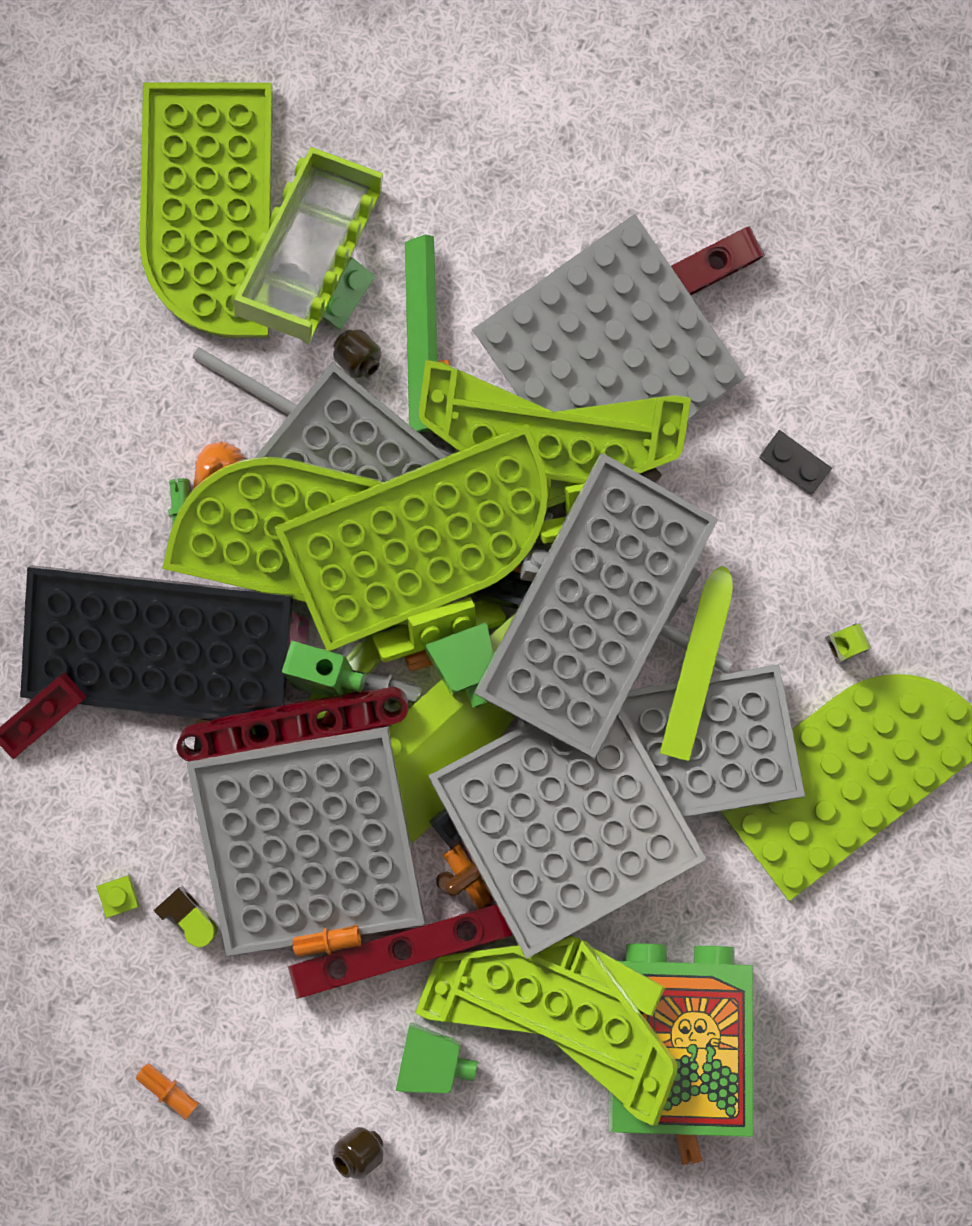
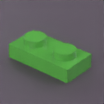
[322,257,376,330]

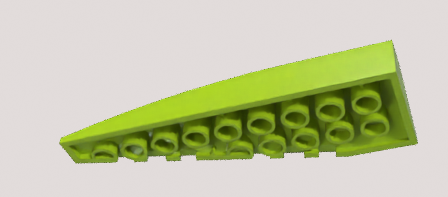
[389,613,516,843]

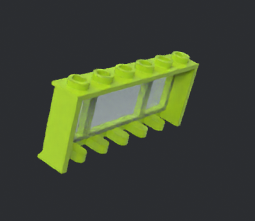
[231,147,383,345]

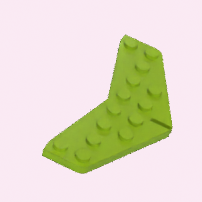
[419,360,691,508]
[415,937,678,1126]

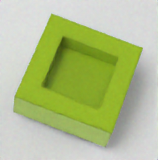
[96,875,140,918]

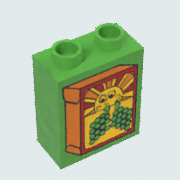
[608,943,753,1137]

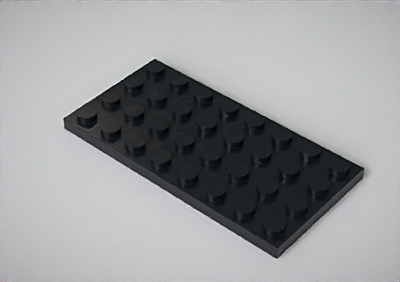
[20,565,293,726]

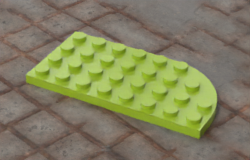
[140,82,273,338]
[275,424,548,651]
[162,457,408,625]
[720,674,972,901]

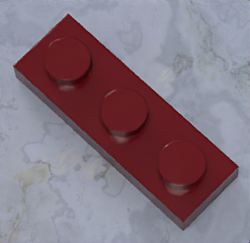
[0,672,87,759]

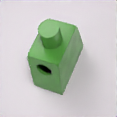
[425,622,494,708]
[282,641,366,697]
[395,1022,478,1093]

